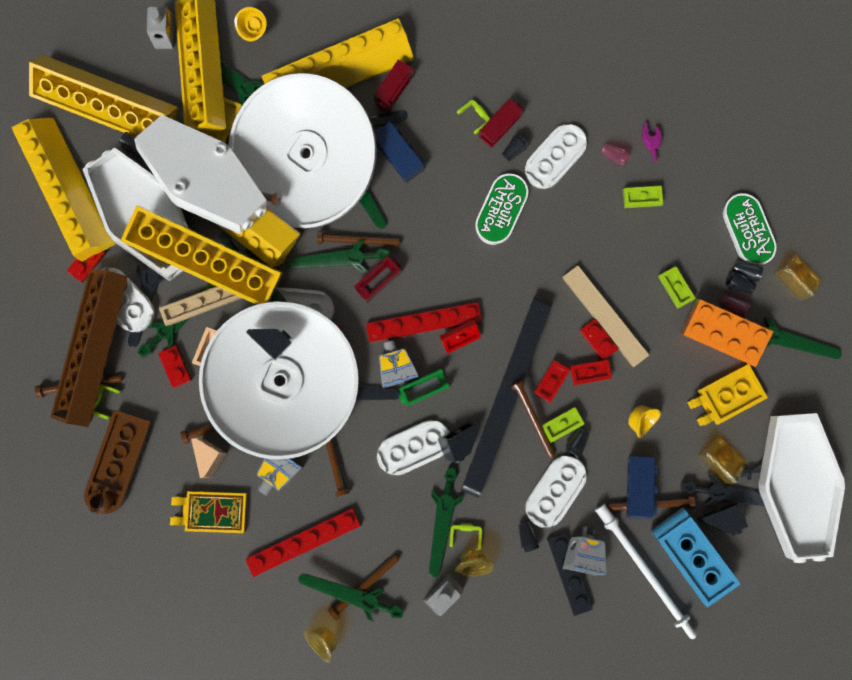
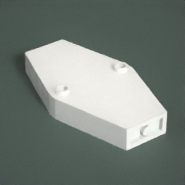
[134,115,267,234]
[83,148,188,281]
[759,413,845,563]

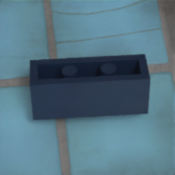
[375,122,424,183]
[626,456,658,520]

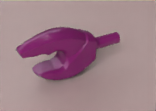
[642,122,662,162]

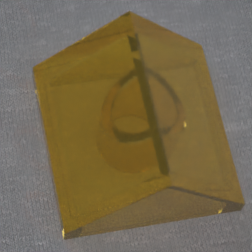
[774,254,822,301]
[698,434,747,484]

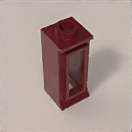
[374,59,414,111]
[478,98,523,148]
[354,257,401,303]

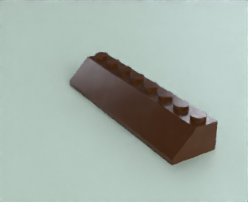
[50,269,128,427]

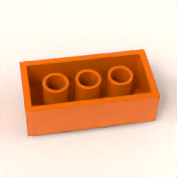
[680,299,773,367]

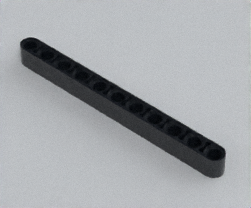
[461,296,552,498]

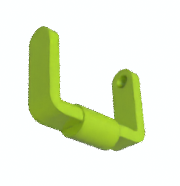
[457,100,490,135]
[93,384,121,420]
[450,523,482,549]

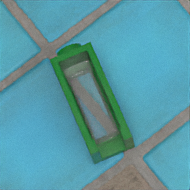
[398,369,450,407]

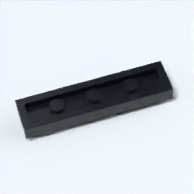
[547,533,593,616]

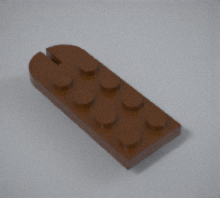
[84,410,152,514]

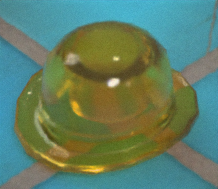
[455,549,494,576]
[304,627,337,663]

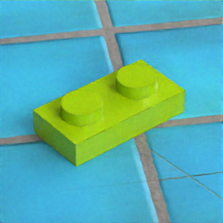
[623,186,663,208]
[658,266,696,309]
[542,407,585,443]

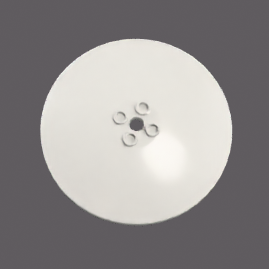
[229,74,377,228]
[199,302,358,459]

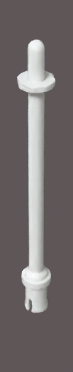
[595,503,696,639]

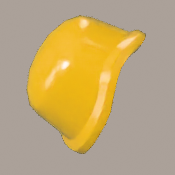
[235,7,267,41]
[628,405,661,438]

